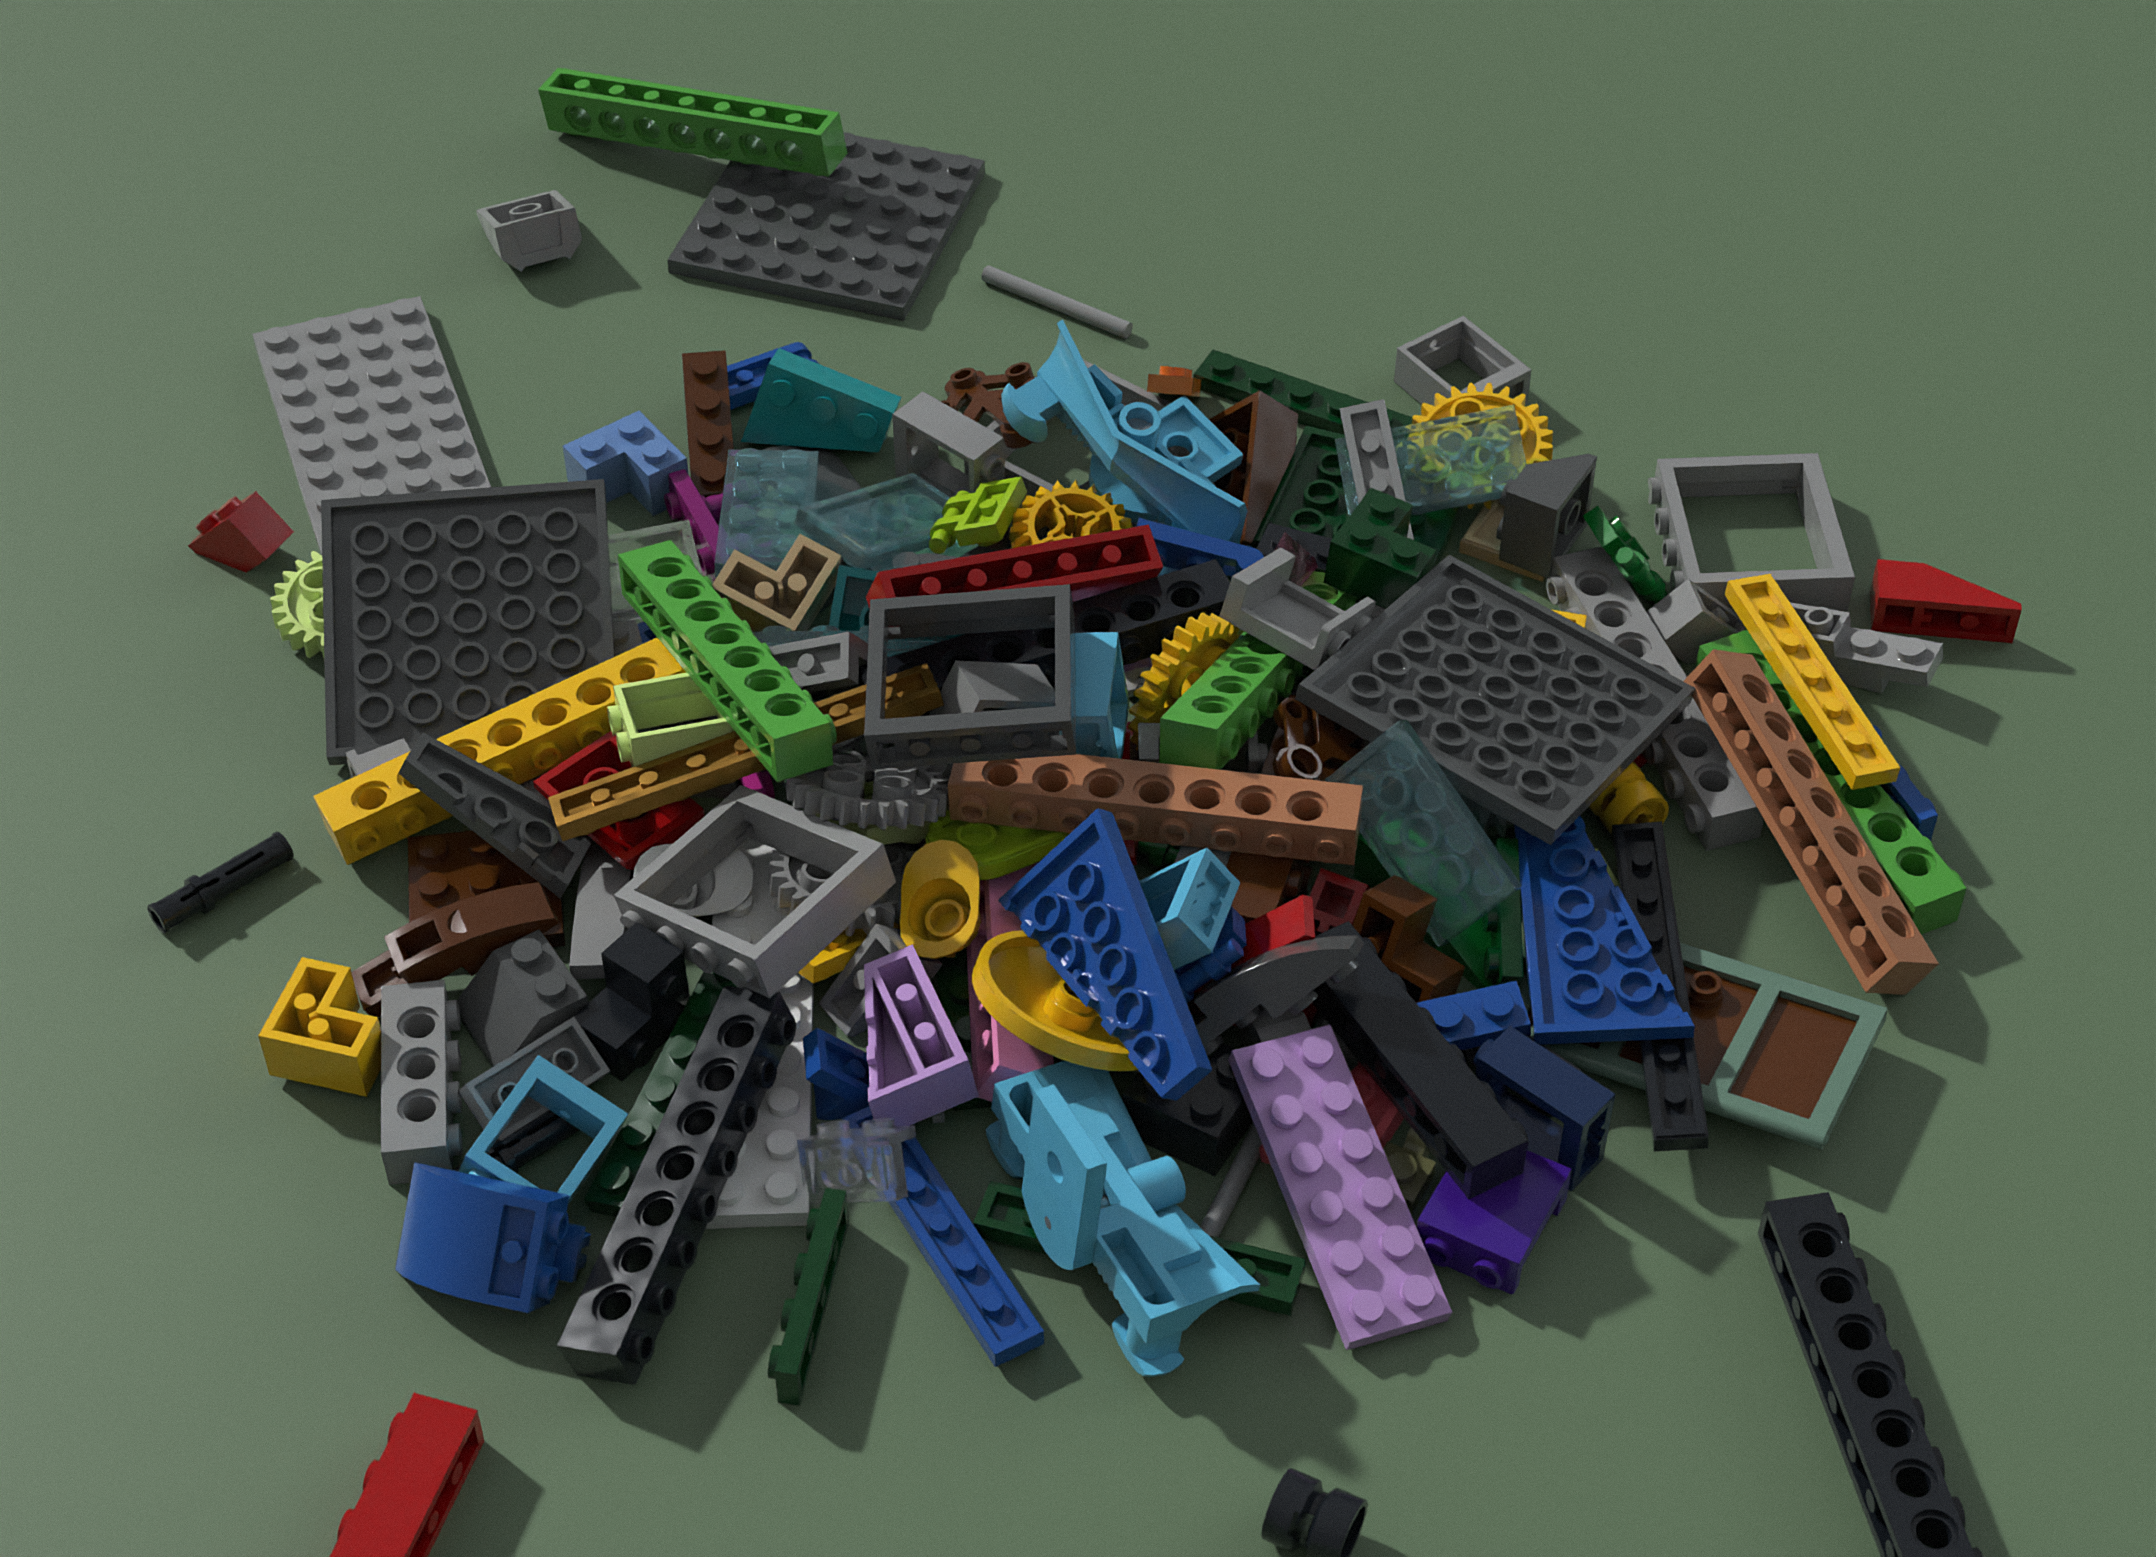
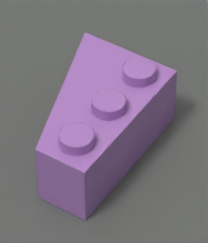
[864,944,979,1138]

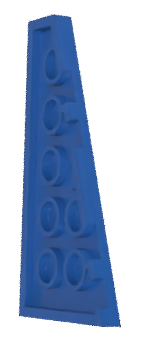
[998,808,1213,1101]
[1513,816,1695,1045]

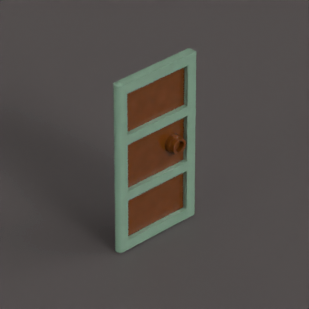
[1519,943,1887,1150]

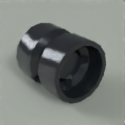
[1261,1468,1368,1557]

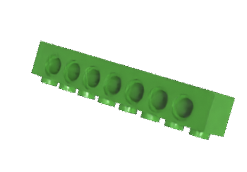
[538,68,848,177]
[618,540,837,782]
[1159,569,1360,770]
[1695,630,1967,935]

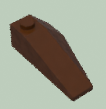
[1209,390,1298,546]

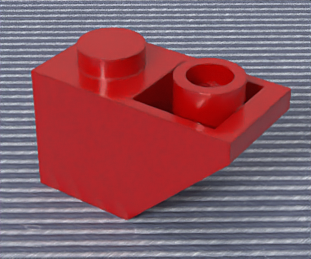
[188,491,294,573]

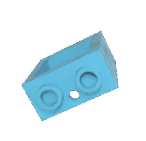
[1059,632,1129,759]
[1139,847,1240,970]
[459,1055,628,1205]

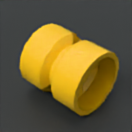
[1589,761,1669,836]

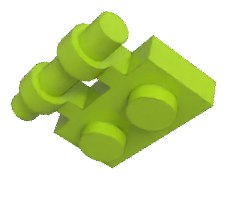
[929,476,1027,554]

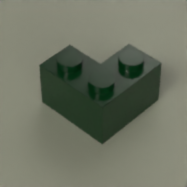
[1323,488,1436,609]

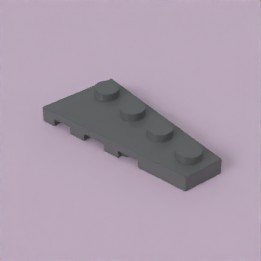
[398,733,593,899]

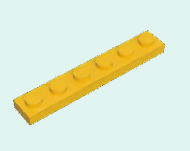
[1724,574,1901,790]

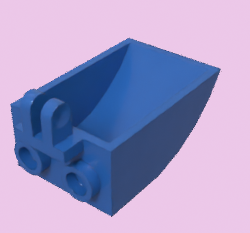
[395,1162,591,1313]

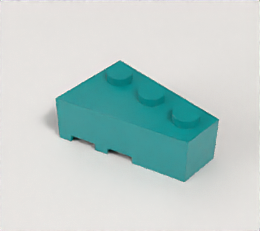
[741,348,902,452]

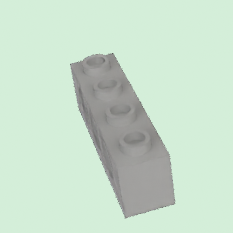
[381,980,463,1185]

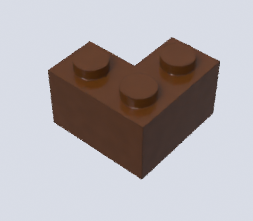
[1353,874,1465,1003]

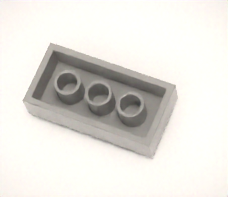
[458,1017,610,1140]

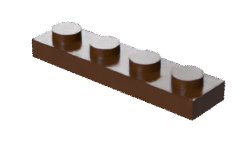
[682,350,737,498]

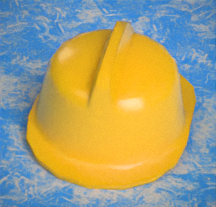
[900,840,981,959]

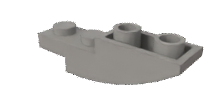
[1744,602,1943,693]

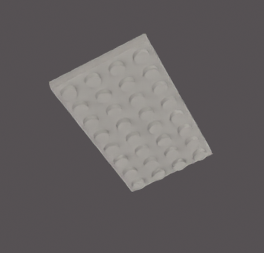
[252,296,491,555]

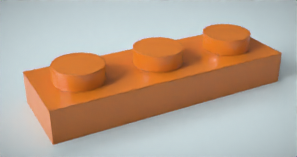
[1147,366,1202,397]

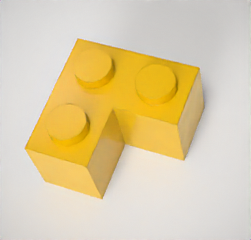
[258,957,381,1097]

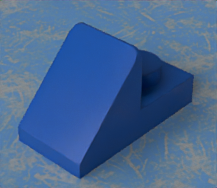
[803,1028,870,1120]

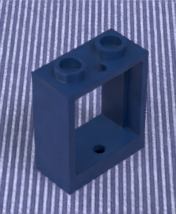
[1473,1026,1615,1192]

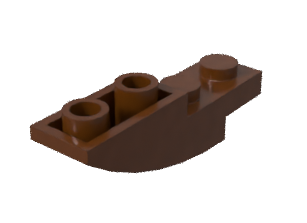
[351,882,559,1017]

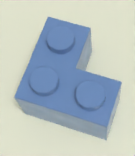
[563,411,689,516]

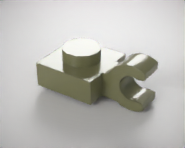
[1383,1127,1436,1214]

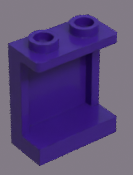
[1417,1150,1572,1294]

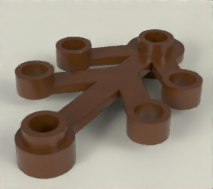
[941,362,1037,449]
[1273,697,1401,804]

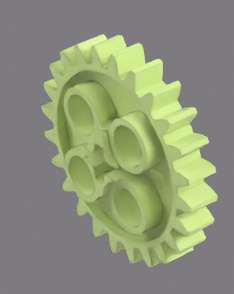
[270,551,324,658]

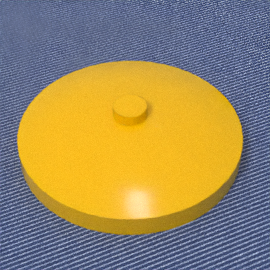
[972,930,1138,1071]

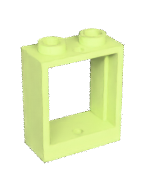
[607,673,734,767]

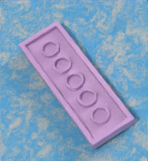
[1228,1025,1452,1351]

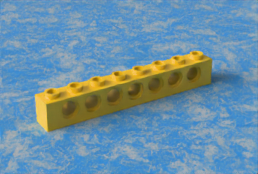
[313,637,686,865]

